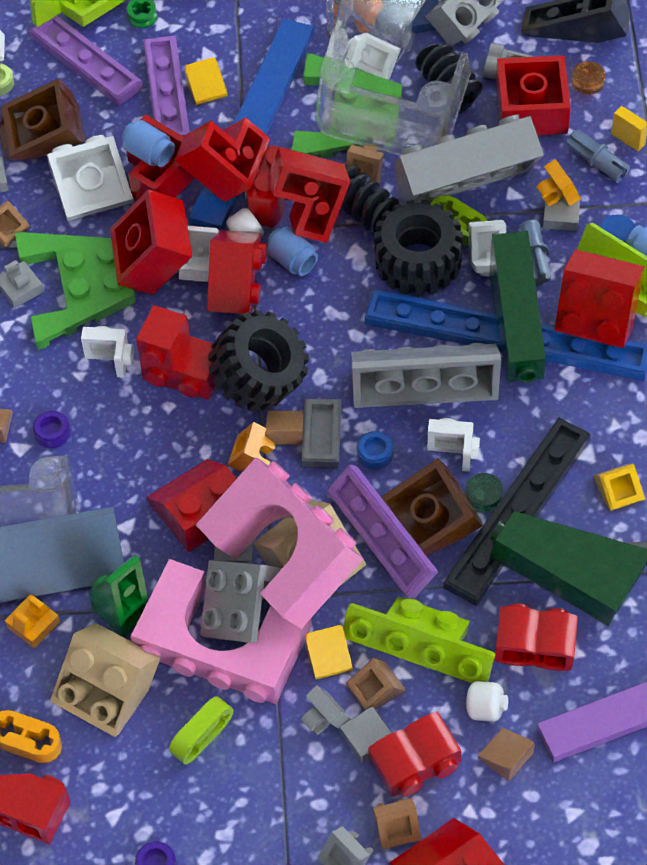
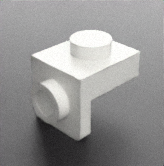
[343,33,401,80]
[468,220,506,277]
[179,226,219,282]
[81,326,134,378]
[427,418,480,472]

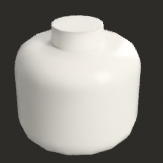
[226,208,264,236]
[466,681,508,722]

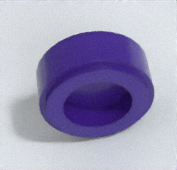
[33,411,71,448]
[135,841,177,865]

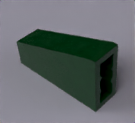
[489,231,546,383]
[490,511,647,626]

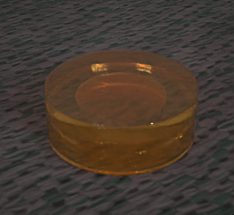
[572,61,606,95]

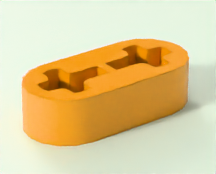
[0,710,62,763]

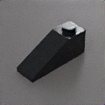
[521,0,631,43]

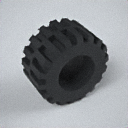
[374,200,463,296]
[208,310,309,411]

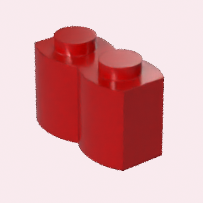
[247,145,294,228]
[494,603,578,671]
[368,711,462,797]

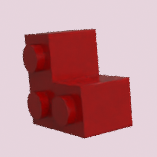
[126,114,195,201]
[174,117,270,202]
[267,147,350,243]
[207,230,267,314]
[136,305,216,400]

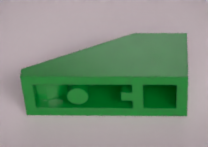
[88,555,148,637]

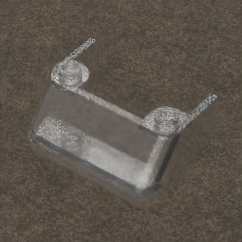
[315,20,471,156]

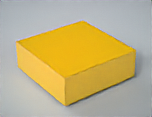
[611,106,647,151]

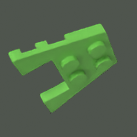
[292,53,402,158]
[15,232,136,350]

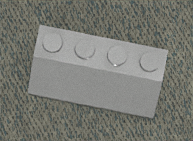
[394,115,544,206]
[351,343,501,408]

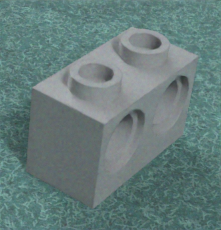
[425,0,503,45]

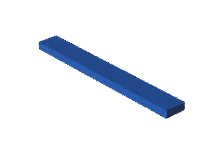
[188,18,315,231]
[365,289,647,381]

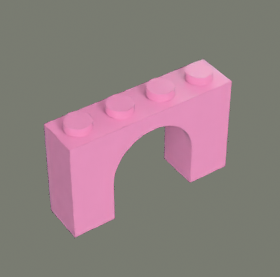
[196,457,363,629]
[131,559,312,705]

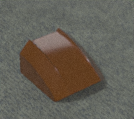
[0,78,87,160]
[381,458,483,556]

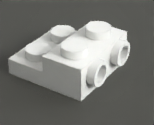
[47,135,133,221]

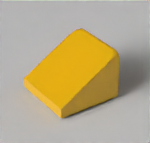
[184,57,228,105]
[593,464,645,511]
[305,625,353,680]

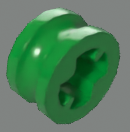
[127,0,157,28]

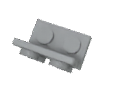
[200,560,282,643]

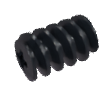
[415,44,483,115]
[341,165,400,235]

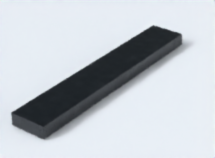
[444,417,591,606]

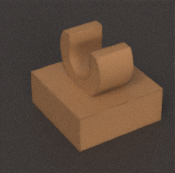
[345,144,384,183]
[373,798,421,850]

